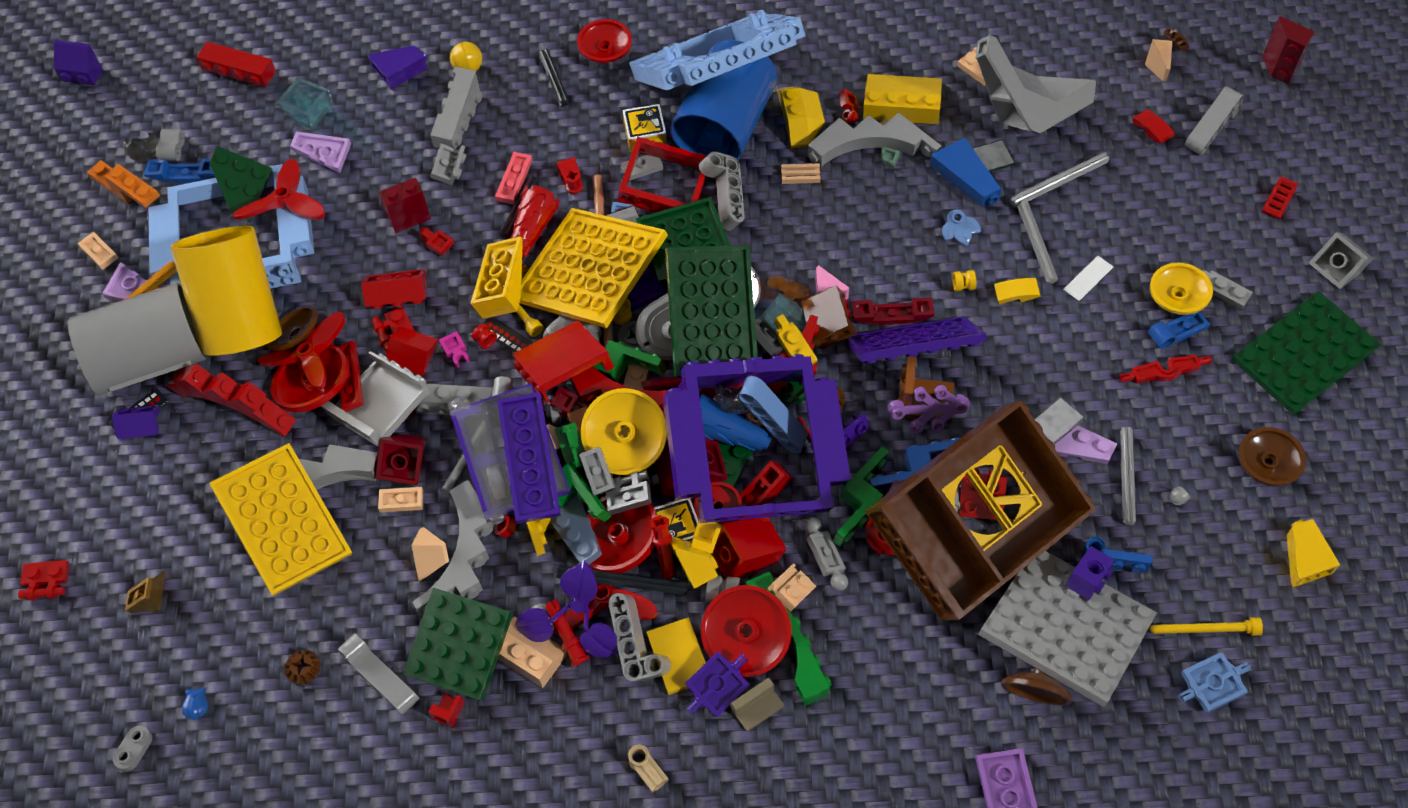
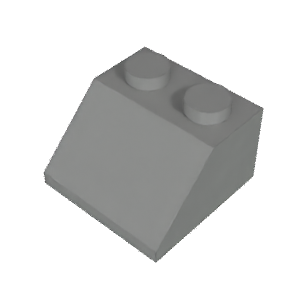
[1309,232,1374,289]

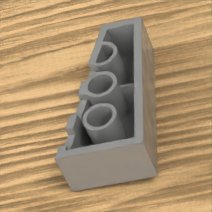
[430,67,482,149]

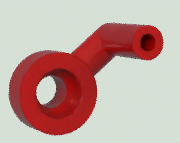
[491,500,516,538]

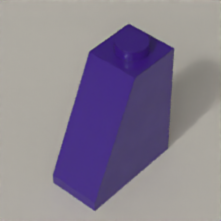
[368,45,427,89]

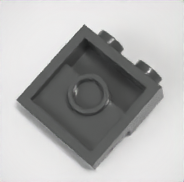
[755,318,785,359]

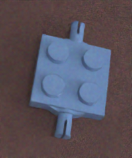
[1178,652,1251,714]

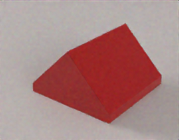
[386,326,438,377]

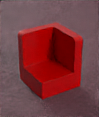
[428,694,465,728]

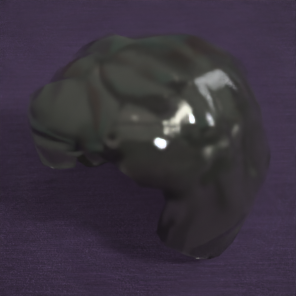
[122,132,159,162]
[714,383,748,414]

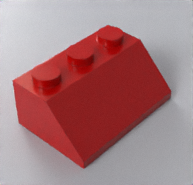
[361,269,427,309]

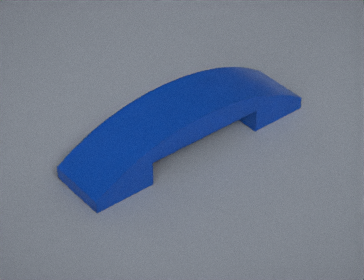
[144,158,215,183]

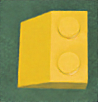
[670,536,718,589]

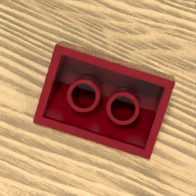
[1262,16,1315,84]

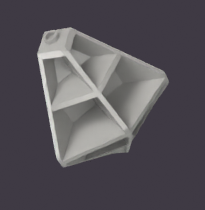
[975,35,1096,134]

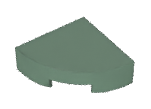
[881,146,900,170]

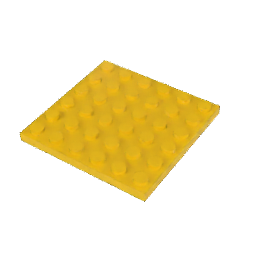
[519,208,668,328]

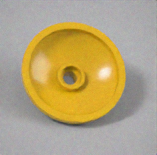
[1150,263,1213,315]

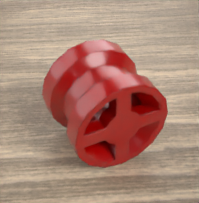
[471,324,497,349]

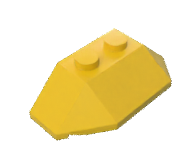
[777,86,825,149]

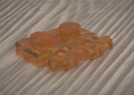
[767,276,810,300]

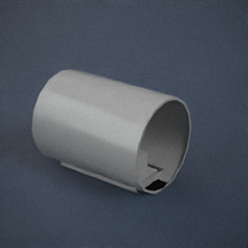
[68,282,208,396]

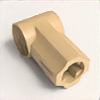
[628,745,669,793]

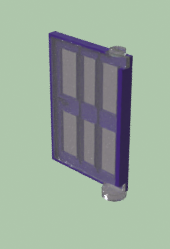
[448,383,571,524]

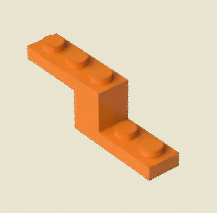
[87,160,160,208]

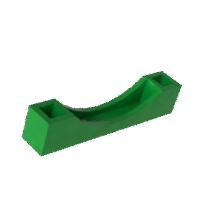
[745,571,832,706]

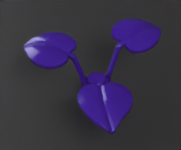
[515,560,619,657]

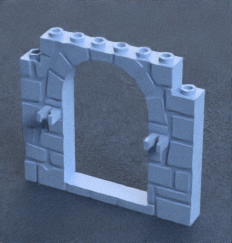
[629,10,805,90]

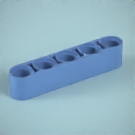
[739,376,808,453]

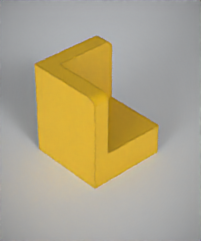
[691,519,721,554]

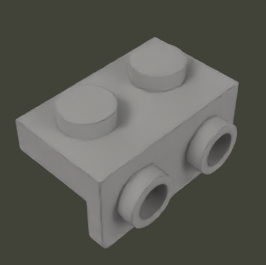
[430,143,466,185]

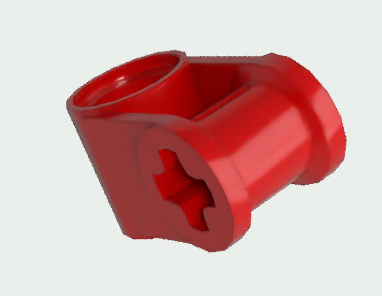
[556,157,583,194]

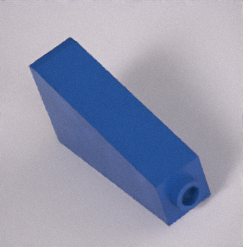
[931,138,1001,207]

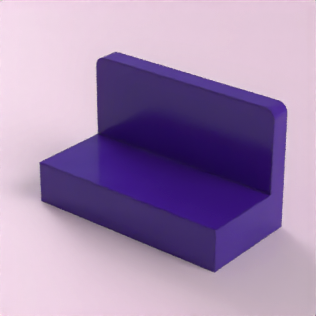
[111,405,160,439]

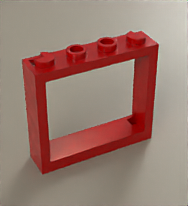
[617,136,707,213]

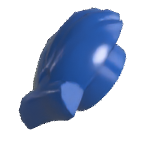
[182,688,208,720]

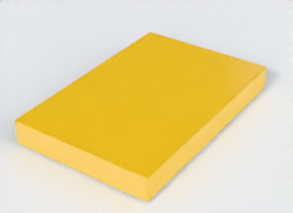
[646,617,706,695]

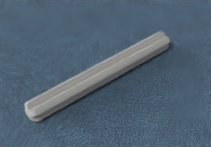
[1017,201,1058,284]
[1120,427,1136,525]

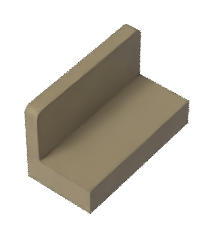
[731,678,784,731]

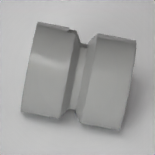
[706,575,740,603]

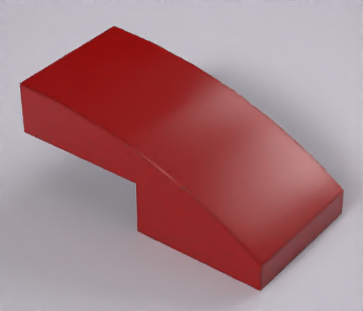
[1133,109,1175,144]

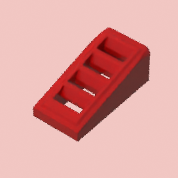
[1261,176,1298,220]

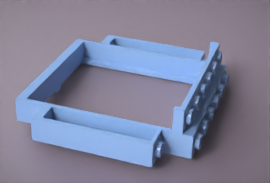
[148,164,315,289]

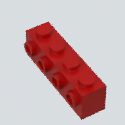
[196,41,276,87]

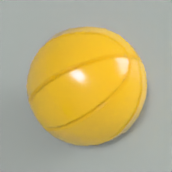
[450,41,482,71]

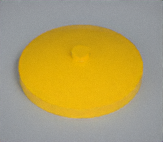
[581,388,667,475]

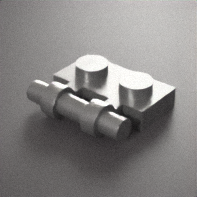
[606,471,652,515]

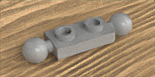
[804,517,848,591]

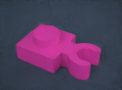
[439,331,469,368]

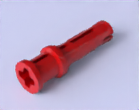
[649,516,676,579]
[544,599,590,668]

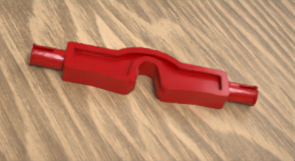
[1120,354,1212,384]

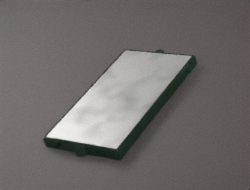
[973,139,1015,172]

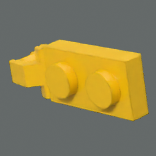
[774,314,818,365]

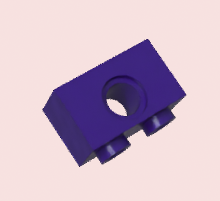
[1066,546,1114,600]

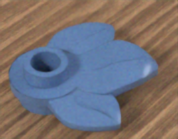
[942,210,981,246]

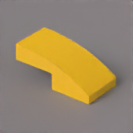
[994,278,1041,304]

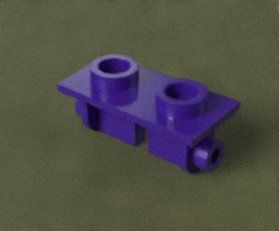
[843,413,870,447]

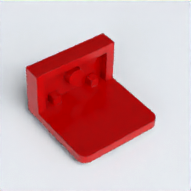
[959,468,1007,520]

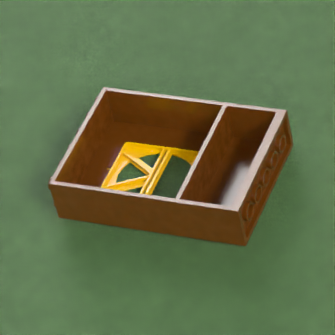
[865,400,1097,621]

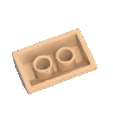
[498,617,568,689]

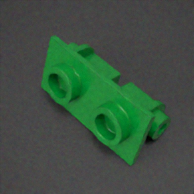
[554,422,585,468]

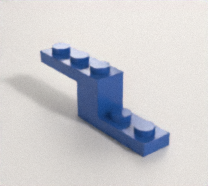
[869,437,960,493]

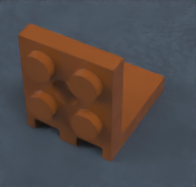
[898,357,954,423]

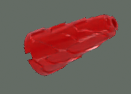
[510,185,560,260]

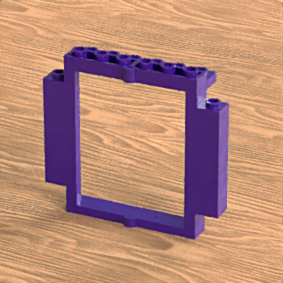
[663,354,851,524]

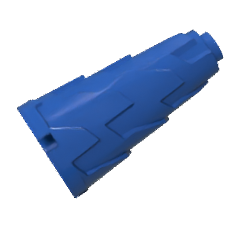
[700,394,771,451]

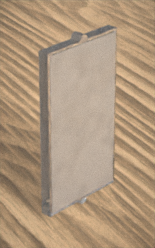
[1034,397,1085,445]

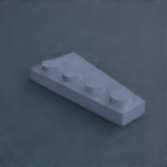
[550,495,602,564]

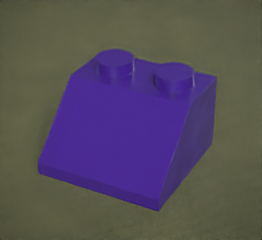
[54,40,103,85]

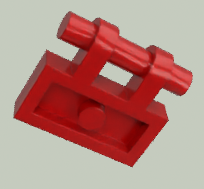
[371,306,414,352]
[18,560,70,601]

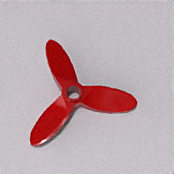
[233,159,325,220]
[257,312,345,389]
[554,568,658,635]

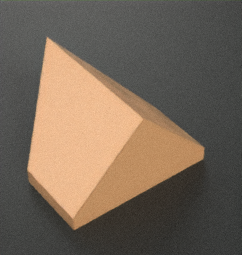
[1145,39,1172,81]
[411,527,449,582]

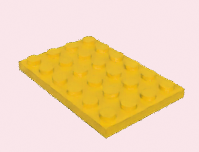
[209,443,352,597]

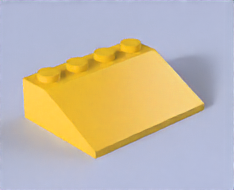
[863,74,942,124]

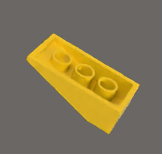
[471,236,523,319]

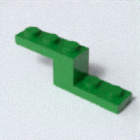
[594,340,668,383]
[833,446,889,547]
[558,463,611,522]

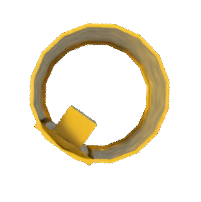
[171,226,282,356]

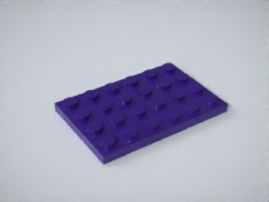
[845,316,987,364]

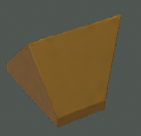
[125,570,166,612]

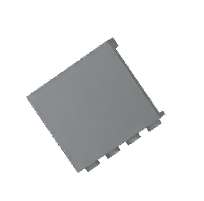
[321,351,430,447]

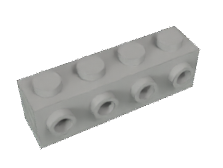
[415,384,499,418]

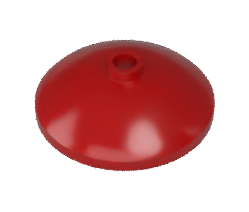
[577,19,632,63]

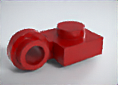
[839,88,859,125]

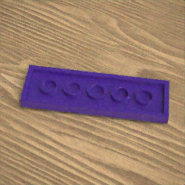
[497,392,561,524]

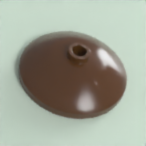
[266,305,318,351]
[1239,427,1306,487]
[1001,669,1072,706]

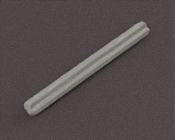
[1010,152,1109,207]

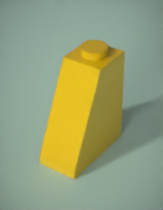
[1287,519,1340,588]

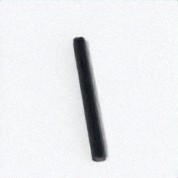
[556,566,688,595]

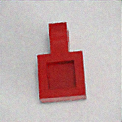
[419,227,454,256]

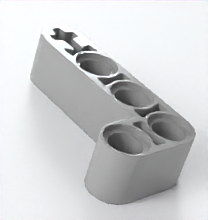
[1184,86,1244,155]
[699,152,745,231]
[609,593,671,681]
[337,633,419,715]

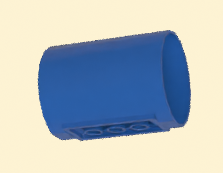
[670,40,778,161]

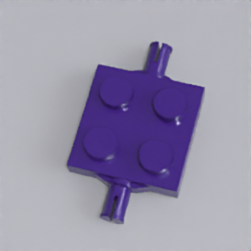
[684,651,750,717]

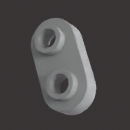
[113,725,152,771]

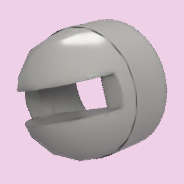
[1170,486,1190,505]

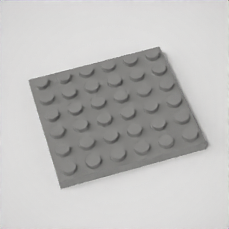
[979,551,1157,708]

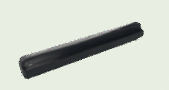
[539,49,569,107]
[499,176,540,239]

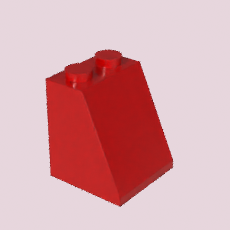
[711,518,787,579]

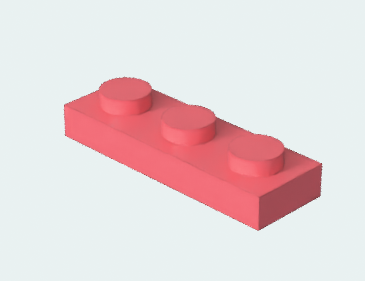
[495,152,532,205]

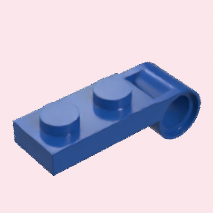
[1148,311,1210,349]
[1082,537,1153,573]

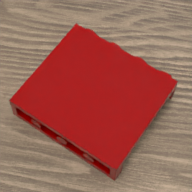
[513,320,614,403]

